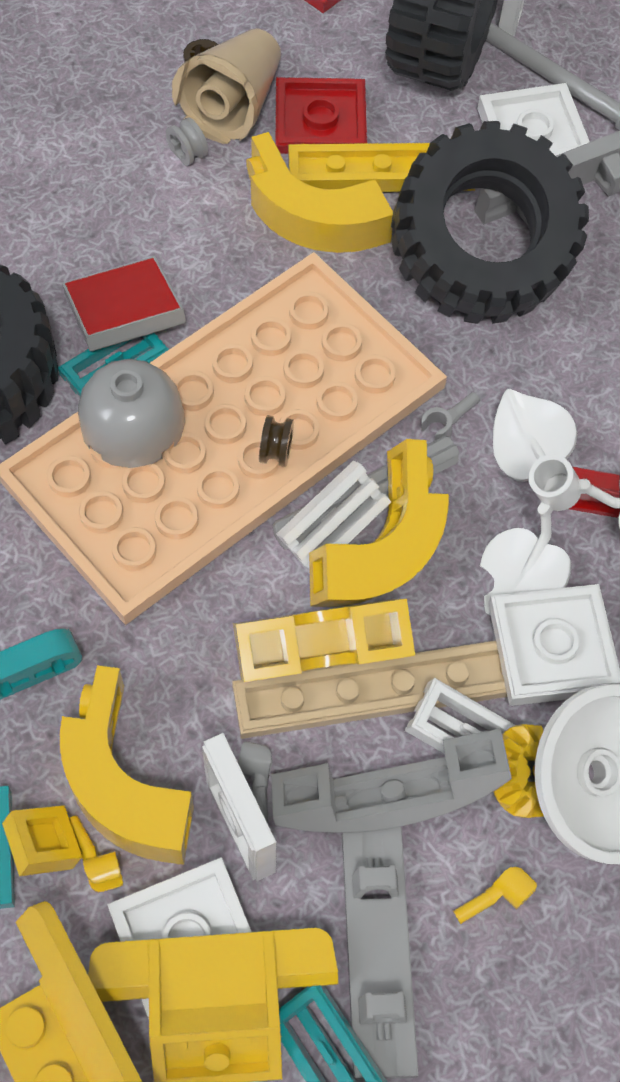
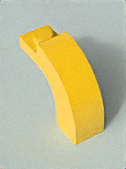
[246,132,393,253]
[309,439,449,607]
[60,665,194,865]

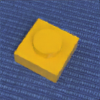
[2,805,82,876]

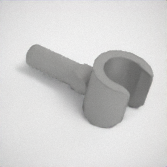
[421,392,480,440]
[238,742,272,824]

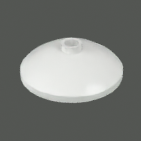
[535,684,620,865]

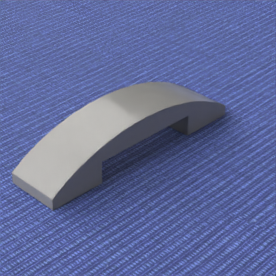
[271,728,512,833]

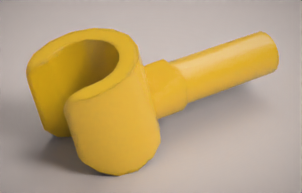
[69,816,123,892]
[453,867,537,924]

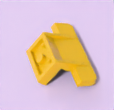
[0,901,142,1082]
[88,928,338,1082]

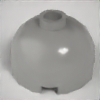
[78,359,185,468]

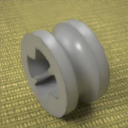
[166,117,208,166]

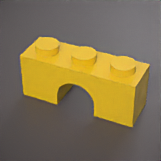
[233,599,415,682]

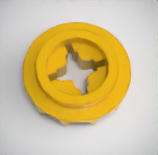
[493,724,544,818]

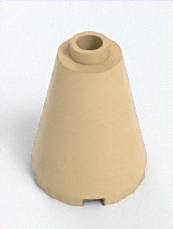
[172,29,281,144]

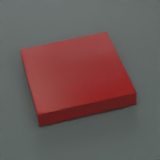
[275,77,367,154]

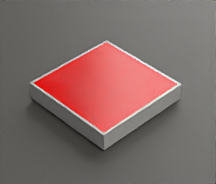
[62,256,186,351]

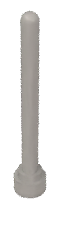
[486,23,620,131]

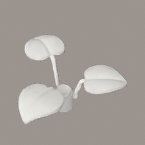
[480,389,620,616]

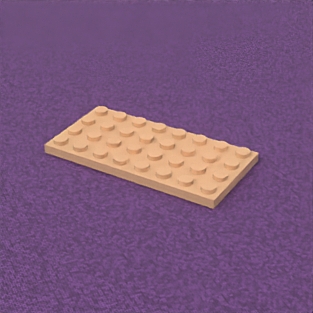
[0,252,447,625]

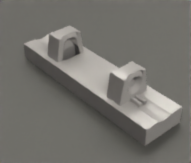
[474,131,620,227]
[342,826,418,1080]

